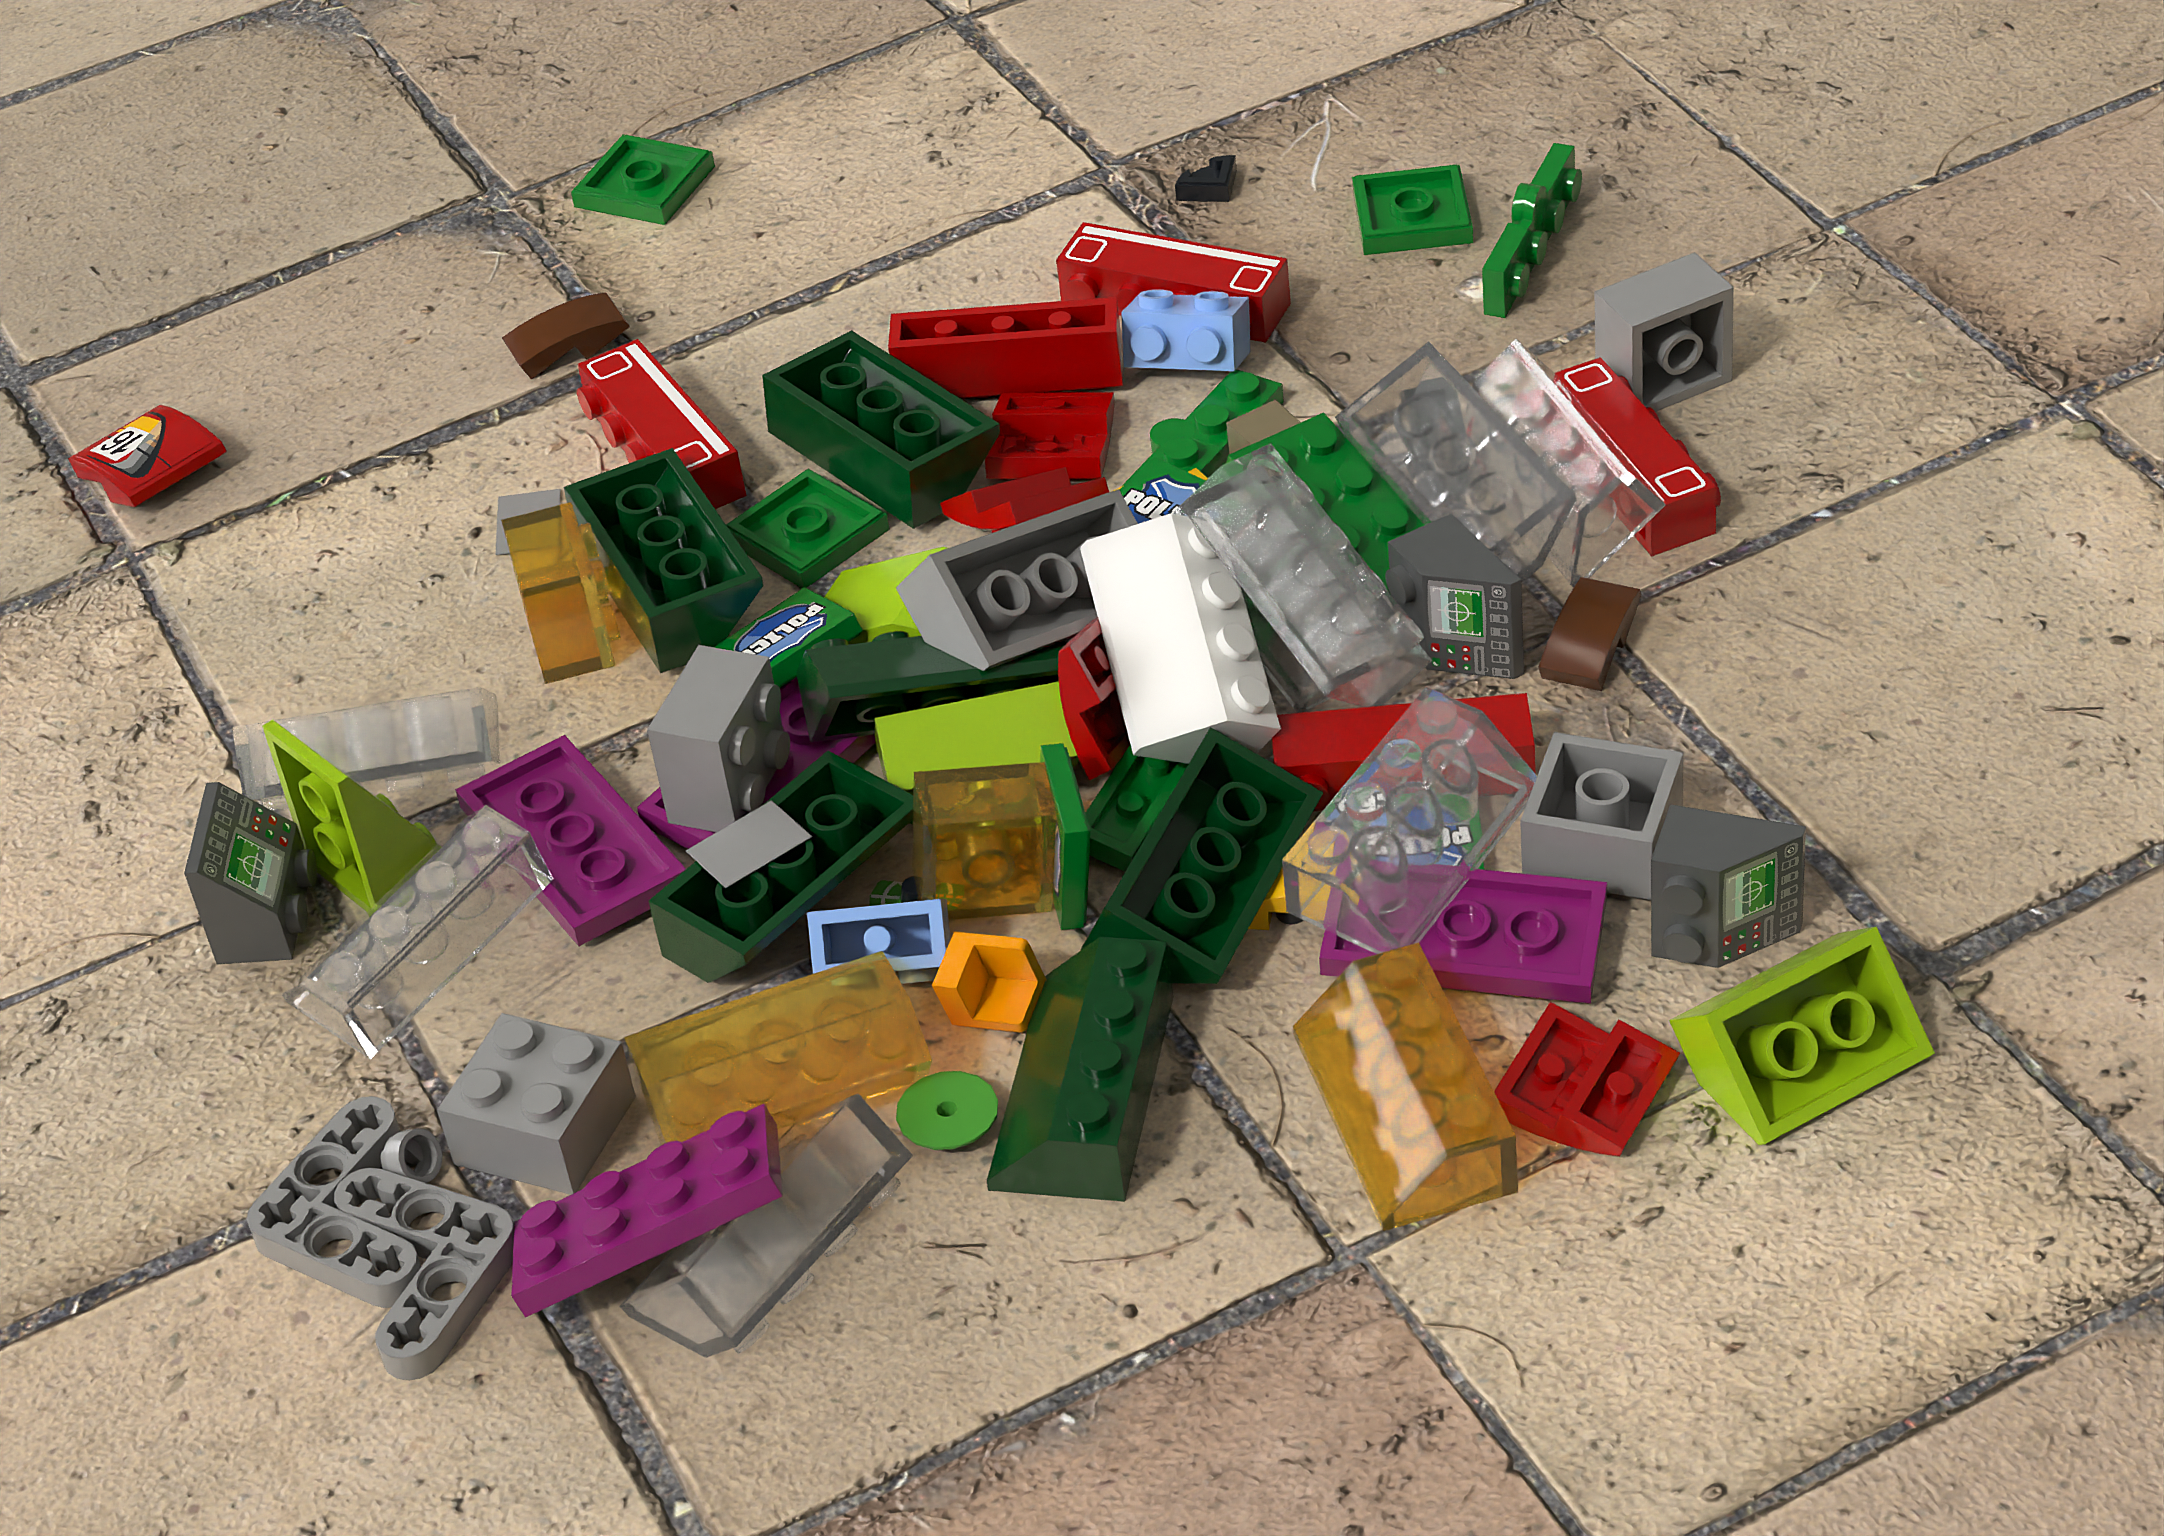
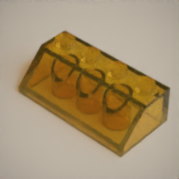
[1293,942,1518,1231]
[624,951,932,1145]

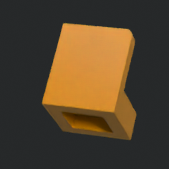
[932,932,1046,1032]

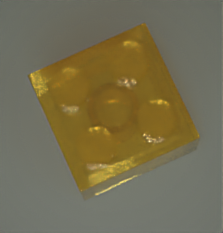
[501,502,621,684]
[912,762,1056,920]

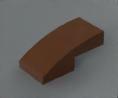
[502,292,630,380]
[1538,577,1642,691]

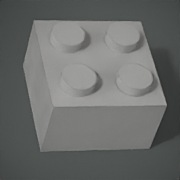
[1594,252,1734,412]
[647,645,790,832]
[1520,732,1683,900]
[437,1013,636,1195]

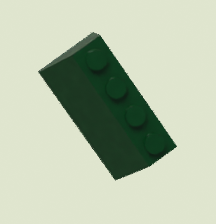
[762,330,1000,529]
[563,448,764,673]
[796,631,1066,742]
[1080,727,1323,984]
[649,750,925,983]
[986,937,1174,1202]

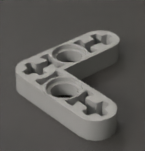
[247,1096,421,1308]
[334,1168,514,1380]

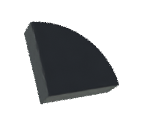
[1175,155,1237,202]

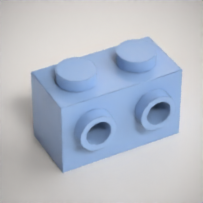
[1121,290,1251,371]
[807,899,951,991]

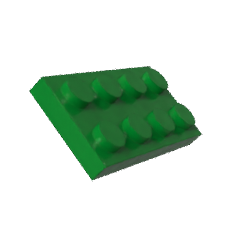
[1225,412,1425,634]

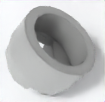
[380,1128,442,1183]

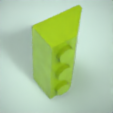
[875,681,1079,807]
[1669,926,1935,1145]

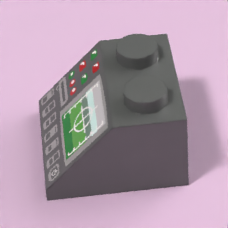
[1385,514,1524,679]
[184,782,317,964]
[1651,804,1806,968]

